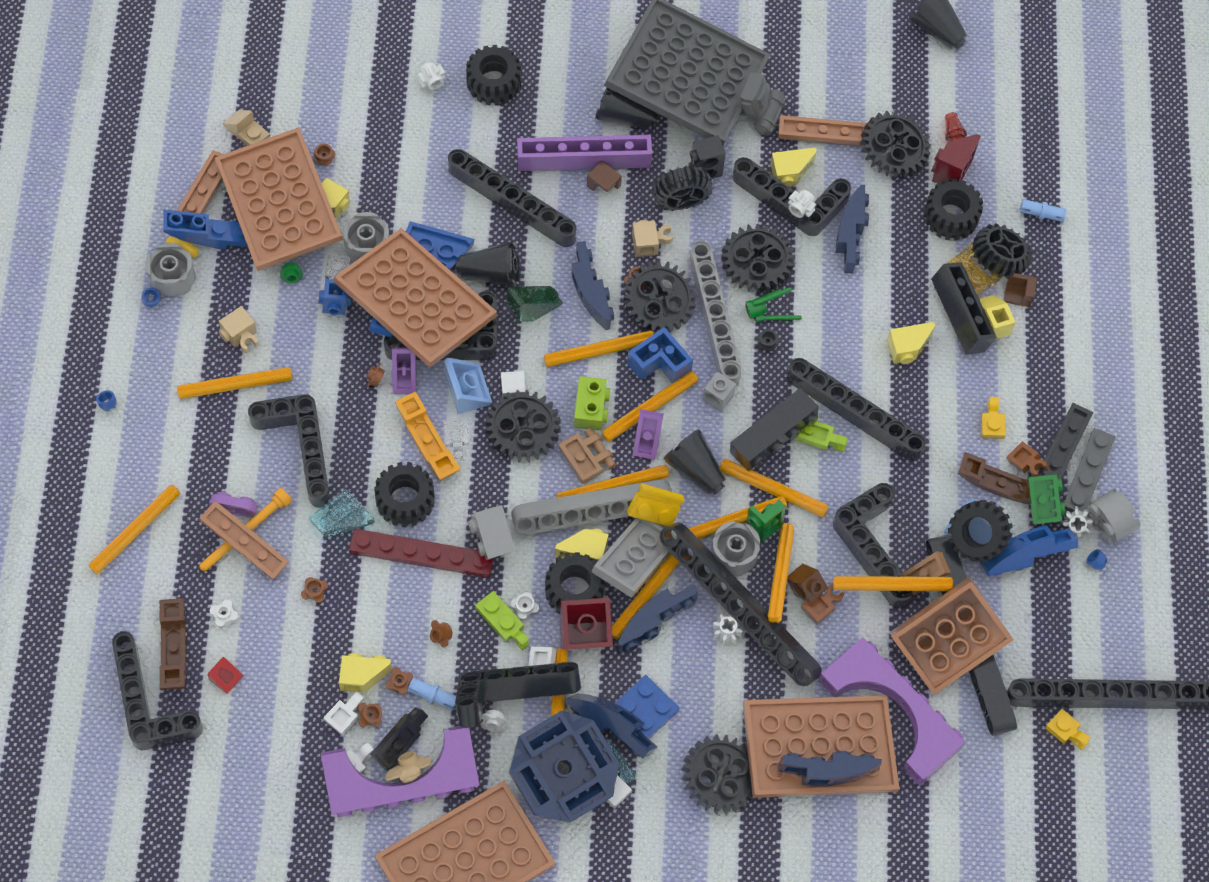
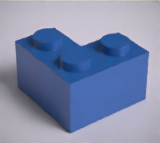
[627,327,693,383]

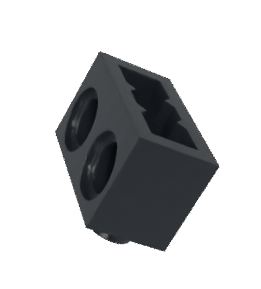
[688,135,726,179]

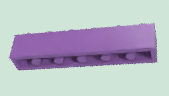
[517,135,652,171]

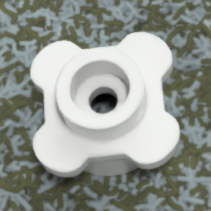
[511,592,539,620]
[210,600,238,627]
[481,710,506,732]

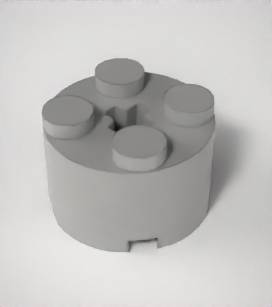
[343,212,389,262]
[146,243,195,296]
[1087,488,1140,545]
[711,521,760,576]

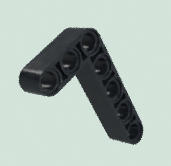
[732,157,852,236]
[383,291,497,360]
[248,394,330,508]
[833,483,913,609]
[112,631,203,750]
[455,662,582,728]

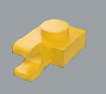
[981,397,1006,439]
[1045,709,1091,750]

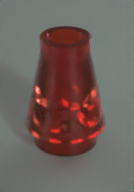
[945,112,967,142]

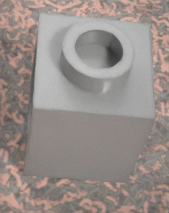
[702,372,736,412]

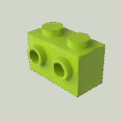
[574,376,611,431]

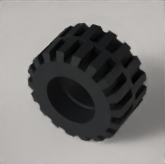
[466,45,521,106]
[924,179,983,241]
[374,462,435,527]
[948,500,1013,562]
[545,552,605,614]

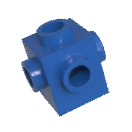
[318,279,351,315]

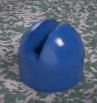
[141,287,160,308]
[96,390,117,411]
[1086,549,1107,570]

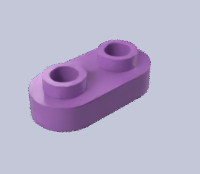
[209,492,258,517]

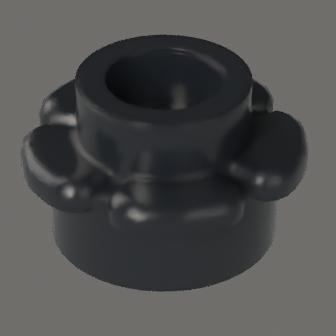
[757,329,779,351]

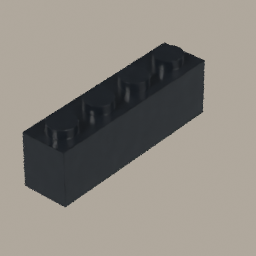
[931,262,997,355]
[730,388,819,472]

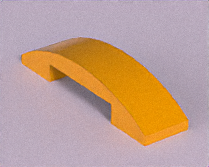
[395,391,460,481]

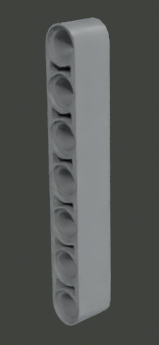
[690,240,741,386]
[511,479,672,535]

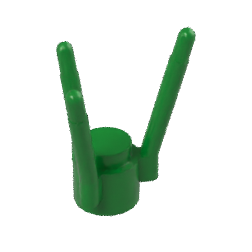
[745,287,802,322]

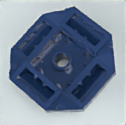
[508,711,619,823]

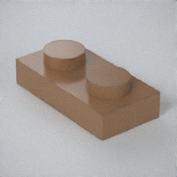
[902,551,951,595]

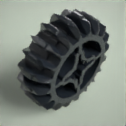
[653,165,713,211]
[972,223,1033,279]

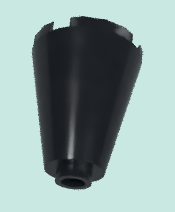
[909,0,967,50]
[595,87,658,129]
[456,242,520,287]
[663,429,726,495]

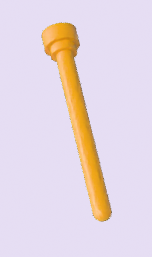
[199,487,293,571]

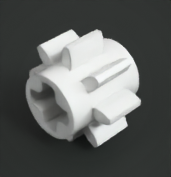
[418,62,446,90]
[788,190,816,218]
[1063,506,1093,537]
[713,614,743,645]

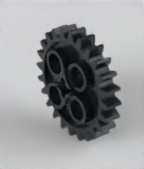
[860,110,931,178]
[721,224,795,293]
[623,260,697,333]
[485,390,561,463]
[681,734,754,815]

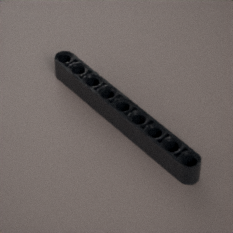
[659,522,822,687]
[926,534,1017,736]
[1006,678,1209,710]

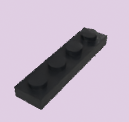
[1038,402,1094,478]

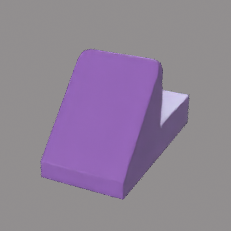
[633,409,664,460]

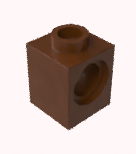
[787,563,828,603]

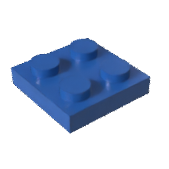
[615,674,680,739]

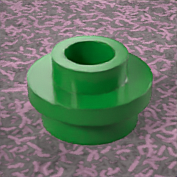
[280,263,303,283]

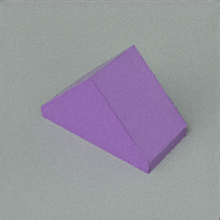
[392,348,416,393]

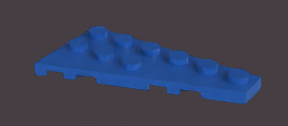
[369,221,475,338]

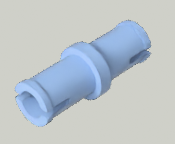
[1019,199,1067,223]
[408,677,456,711]

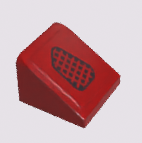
[207,657,243,694]

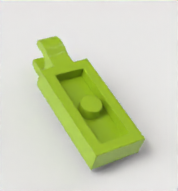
[794,421,848,452]
[475,591,530,650]

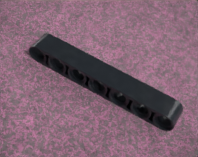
[448,149,577,247]
[787,358,926,461]

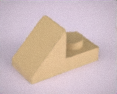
[223,110,270,146]

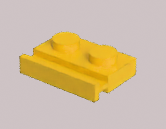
[627,483,685,526]

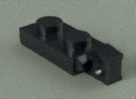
[370,707,428,771]

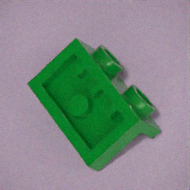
[1027,474,1065,524]
[747,500,786,543]

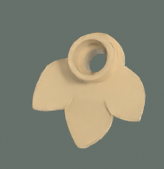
[385,751,432,783]

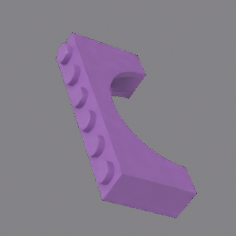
[818,637,965,786]
[321,726,480,817]

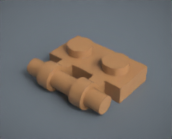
[558,427,616,484]

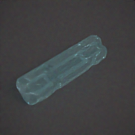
[606,739,636,784]

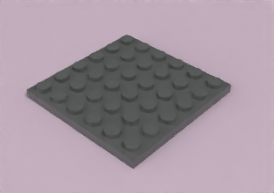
[604,0,771,145]

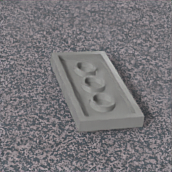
[592,518,677,598]

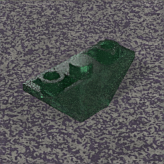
[508,286,563,322]

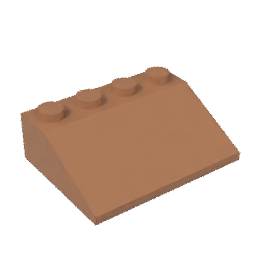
[891,576,1014,695]

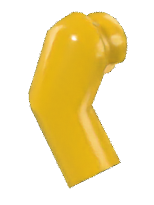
[166,236,199,258]

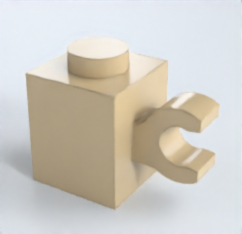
[632,220,673,257]
[219,306,259,354]

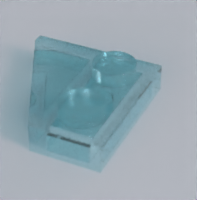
[309,489,375,537]

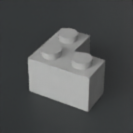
[468,505,516,560]

